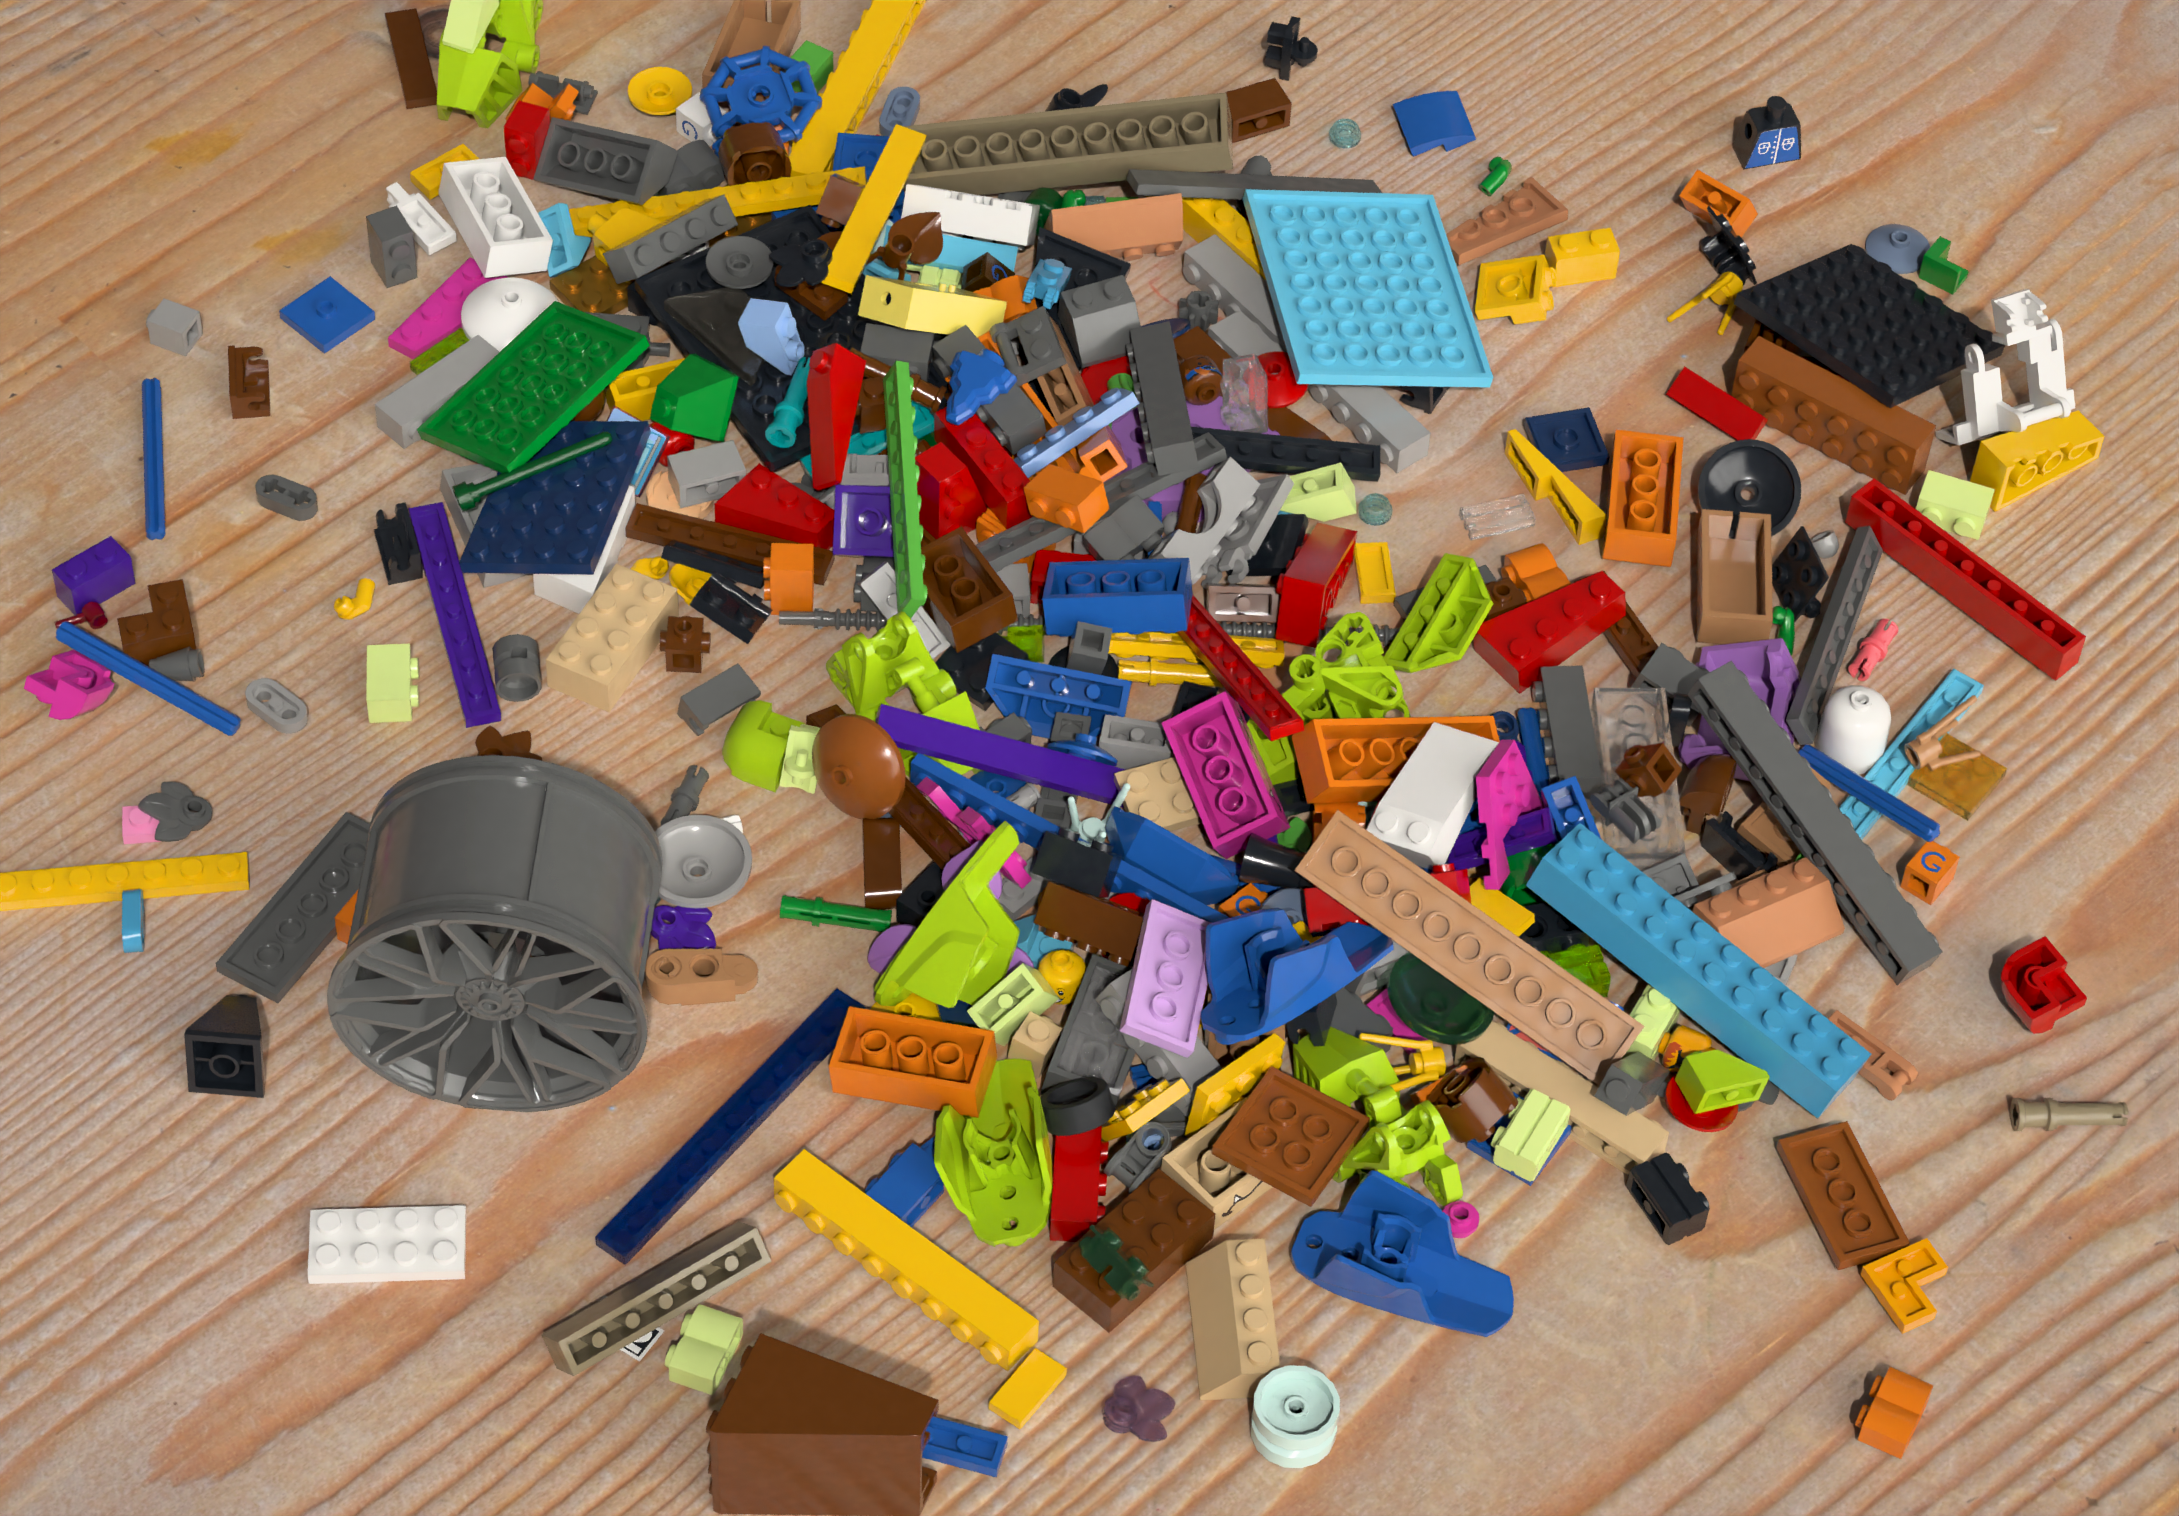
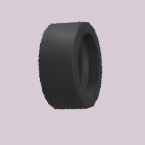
[1040,1077,1115,1136]

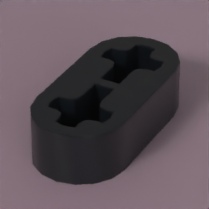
[1663,692,1692,748]

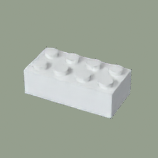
[438,157,553,278]

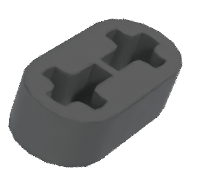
[255,474,318,521]

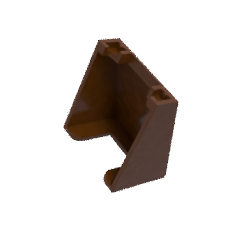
[706,1333,939,1516]

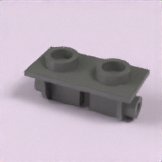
[528,71,598,115]

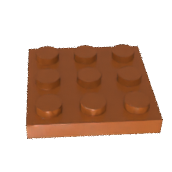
[1212,1066,1370,1207]

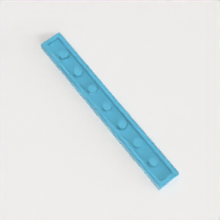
[1839,669,1984,840]

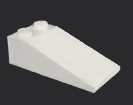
[1367,722,1499,870]

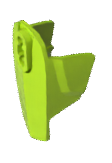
[874,821,1020,1008]
[934,1058,1053,1247]

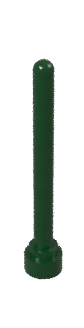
[452,431,612,512]

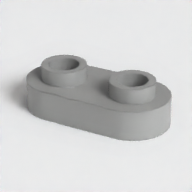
[245,678,308,734]

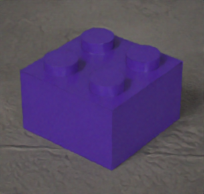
[833,485,894,558]

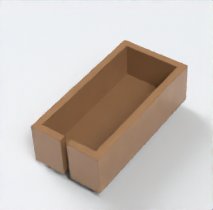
[702,0,801,108]
[1696,509,1773,644]

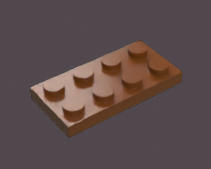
[1776,1121,1910,1270]

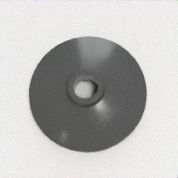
[706,236,774,289]

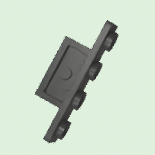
[1642,853,1736,908]

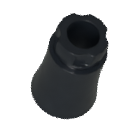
[1239,833,1315,890]

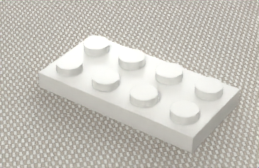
[308,1205,466,1284]

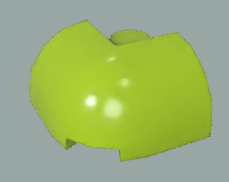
[722,700,805,793]

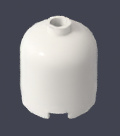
[1814,685,1891,775]

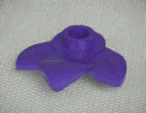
[650,905,716,950]

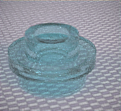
[1329,119,1361,148]
[1358,493,1393,526]

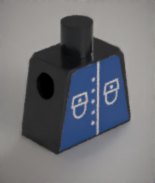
[1732,96,1801,170]

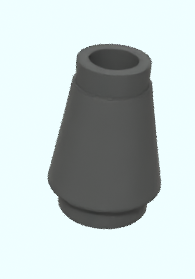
[149,646,205,682]

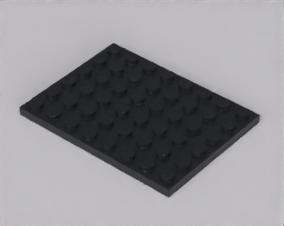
[635,205,949,472]

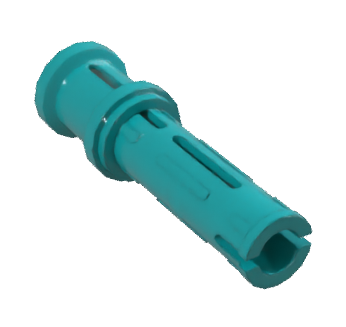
[765,357,810,448]

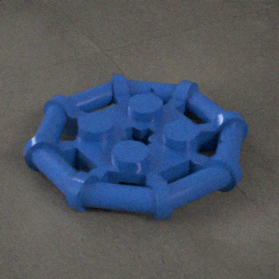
[700,46,822,143]

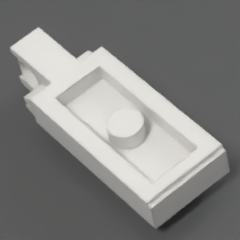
[386,182,457,255]

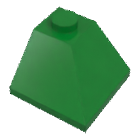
[650,354,739,441]

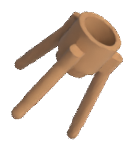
[1904,695,1981,771]

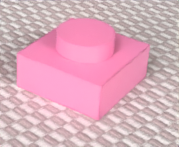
[122,806,161,844]

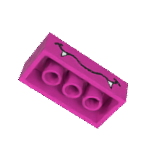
[1161,691,1291,859]

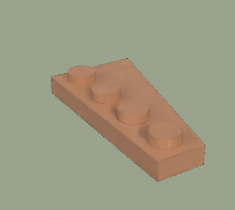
[1446,177,1568,265]

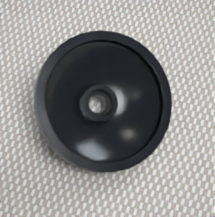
[1698,439,1801,539]

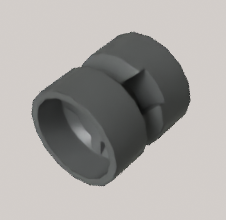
[492,634,542,702]

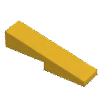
[1504,429,1607,545]

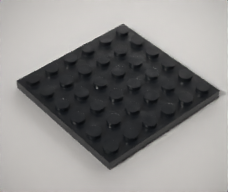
[1734,244,2005,408]

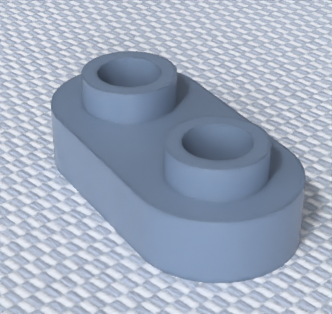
[879,87,920,136]

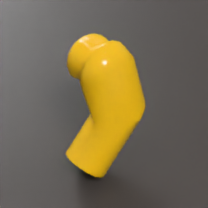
[630,556,669,580]
[334,578,375,620]

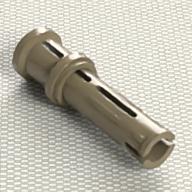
[2010,1098,2128,1131]

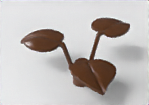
[817,212,943,280]

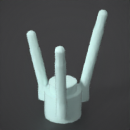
[1068,783,1130,844]

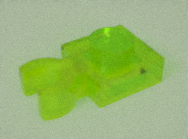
[997,625,1045,663]

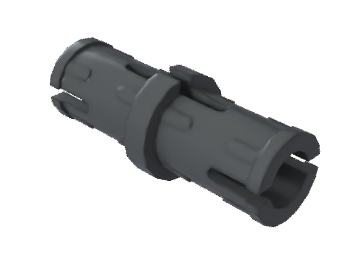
[660,765,709,826]

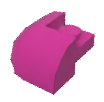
[24,649,115,720]

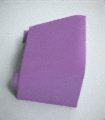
[1679,638,1801,781]

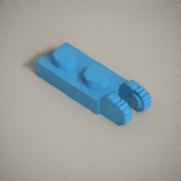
[1023,259,1072,309]

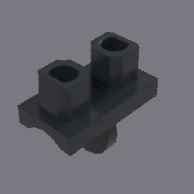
[1265,16,1318,81]

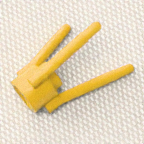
[1667,272,1743,335]
[1359,1033,1446,1092]

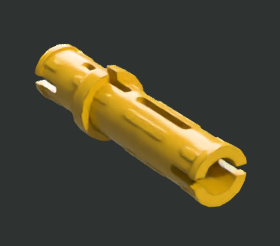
[1117,658,1224,688]

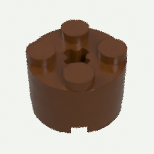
[718,122,792,186]
[1428,1057,1518,1143]

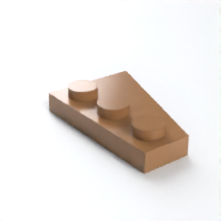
[1737,768,1831,868]

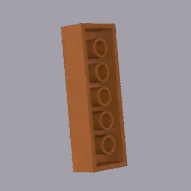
[1731,336,1936,495]

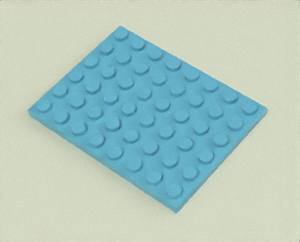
[1243,189,1493,388]

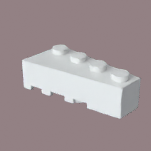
[901,184,1040,250]
[533,485,636,614]

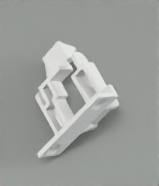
[1935,289,2075,446]

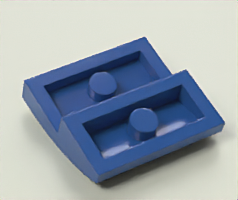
[1393,91,1476,157]

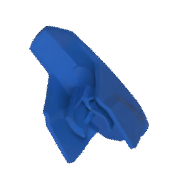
[1201,908,1394,1045]
[1290,1170,1514,1337]

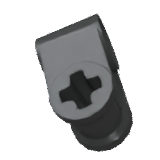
[1104,1122,1172,1194]

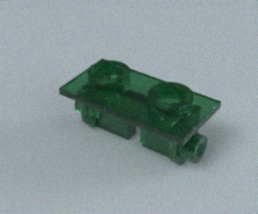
[1078,1225,1154,1301]

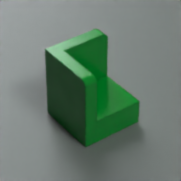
[1919,236,1969,295]

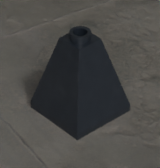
[184,995,265,1098]

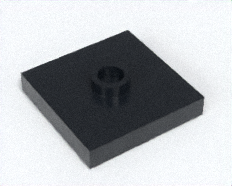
[1226,514,1309,576]

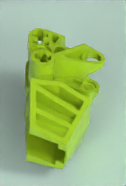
[437,0,543,129]
[826,611,984,778]
[1247,612,1411,785]
[1293,1026,1463,1206]

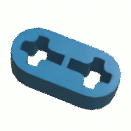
[122,889,145,953]

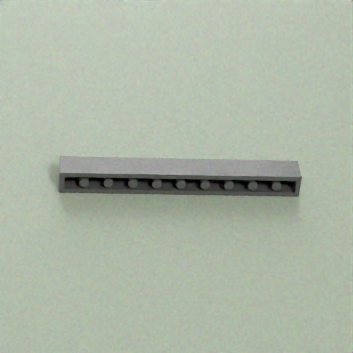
[1688,661,1943,985]

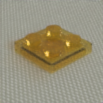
[1907,733,2007,821]

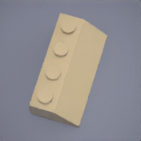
[1185,1239,1280,1400]

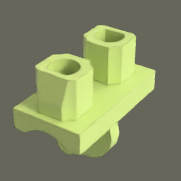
[779,724,820,794]

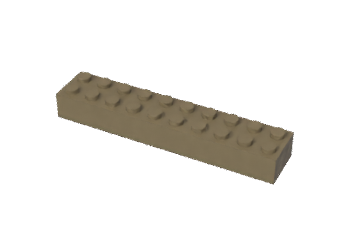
[903,93,1233,195]

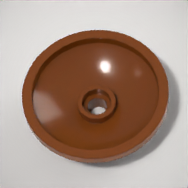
[812,714,905,819]

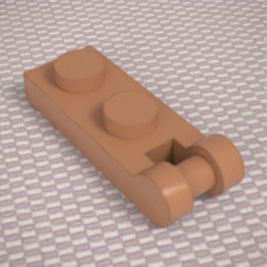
[1828,1010,1918,1101]

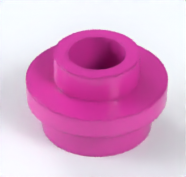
[1442,1201,1479,1238]

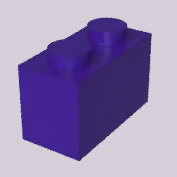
[52,536,136,615]

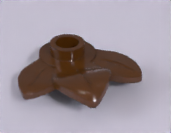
[475,726,542,761]

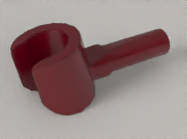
[55,602,108,629]

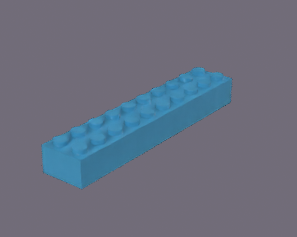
[1526,823,1871,1119]

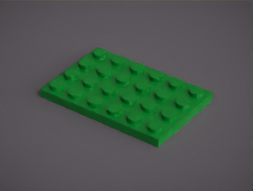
[417,301,650,473]

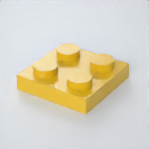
[1102,1078,1190,1141]

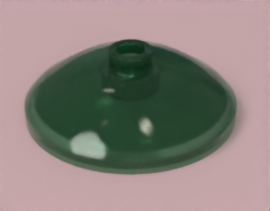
[1387,953,1494,1045]

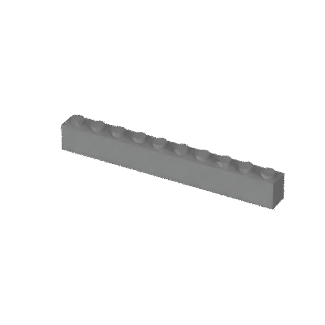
[1183,234,1431,473]

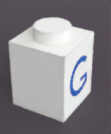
[676,92,726,147]

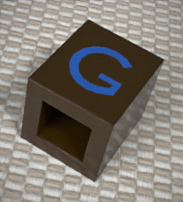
[961,252,1015,292]

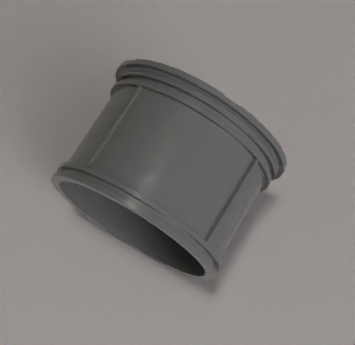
[327,755,663,1112]

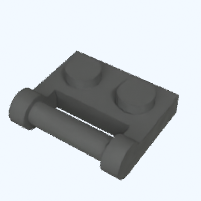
[989,306,1067,386]

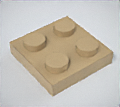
[1114,757,1202,832]

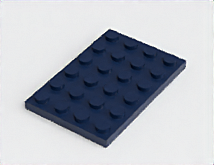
[459,421,651,575]

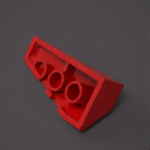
[807,343,866,491]

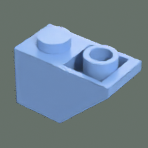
[738,298,804,375]

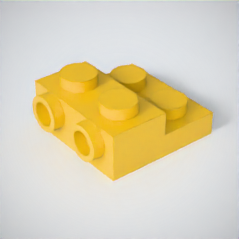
[1475,254,1556,325]

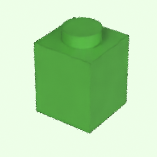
[786,40,833,93]

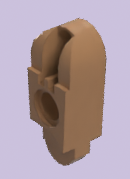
[644,949,758,1006]

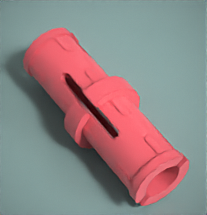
[1848,618,1898,681]

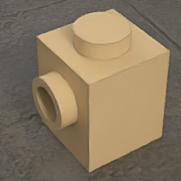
[1007,1011,1063,1079]

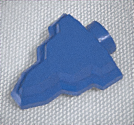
[946,349,1017,426]

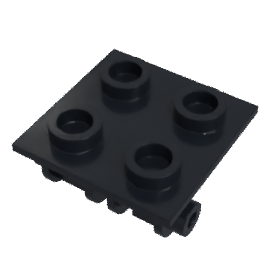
[1701,206,1757,286]
[1772,526,1829,624]

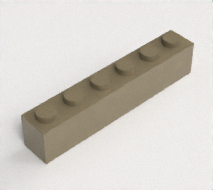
[541,1221,771,1376]

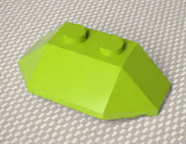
[1383,553,1493,673]

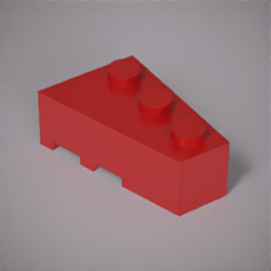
[915,442,987,539]
[714,463,835,550]

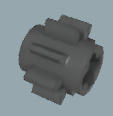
[1179,291,1219,331]

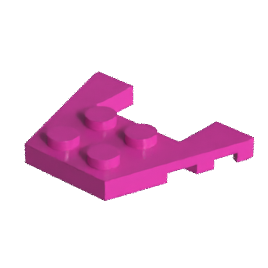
[1476,740,1544,890]
[916,777,1032,889]

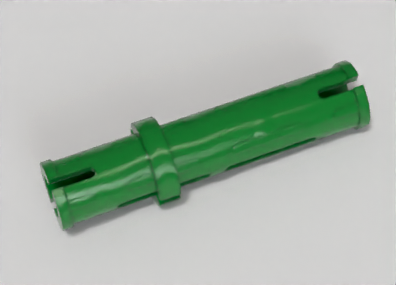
[780,895,892,932]

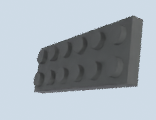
[216,812,370,1004]

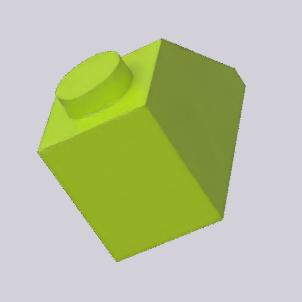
[1675,1049,1770,1114]

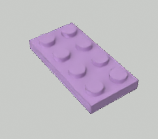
[1119,899,1210,1058]

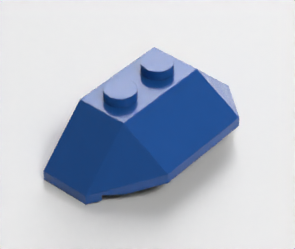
[985,654,1132,739]
[1105,806,1240,905]

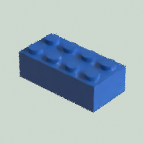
[1042,558,1193,637]

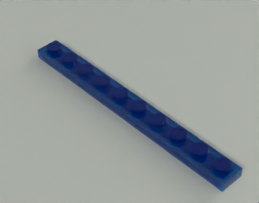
[595,989,866,1265]

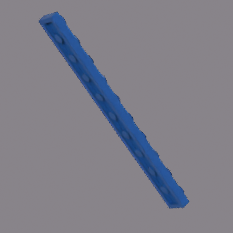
[910,753,1230,923]

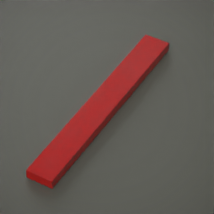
[1177,595,1304,741]

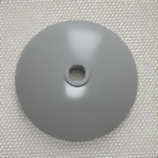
[655,815,752,908]

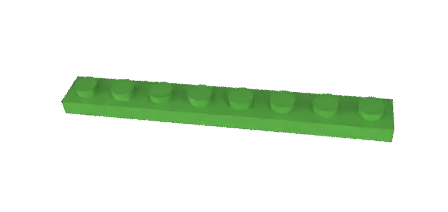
[883,360,927,618]

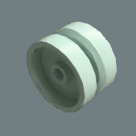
[1251,1365,1340,1468]

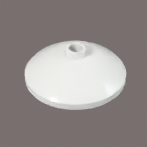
[461,278,558,352]

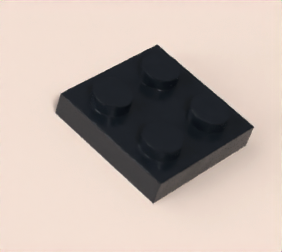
[935,633,1030,711]

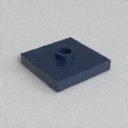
[1524,407,1610,472]

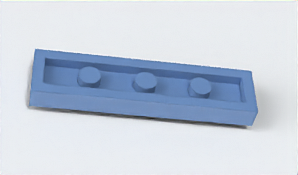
[1013,388,1140,478]

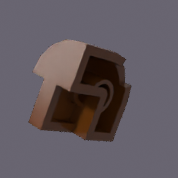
[1677,753,1737,835]

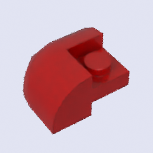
[2001,936,2087,1034]

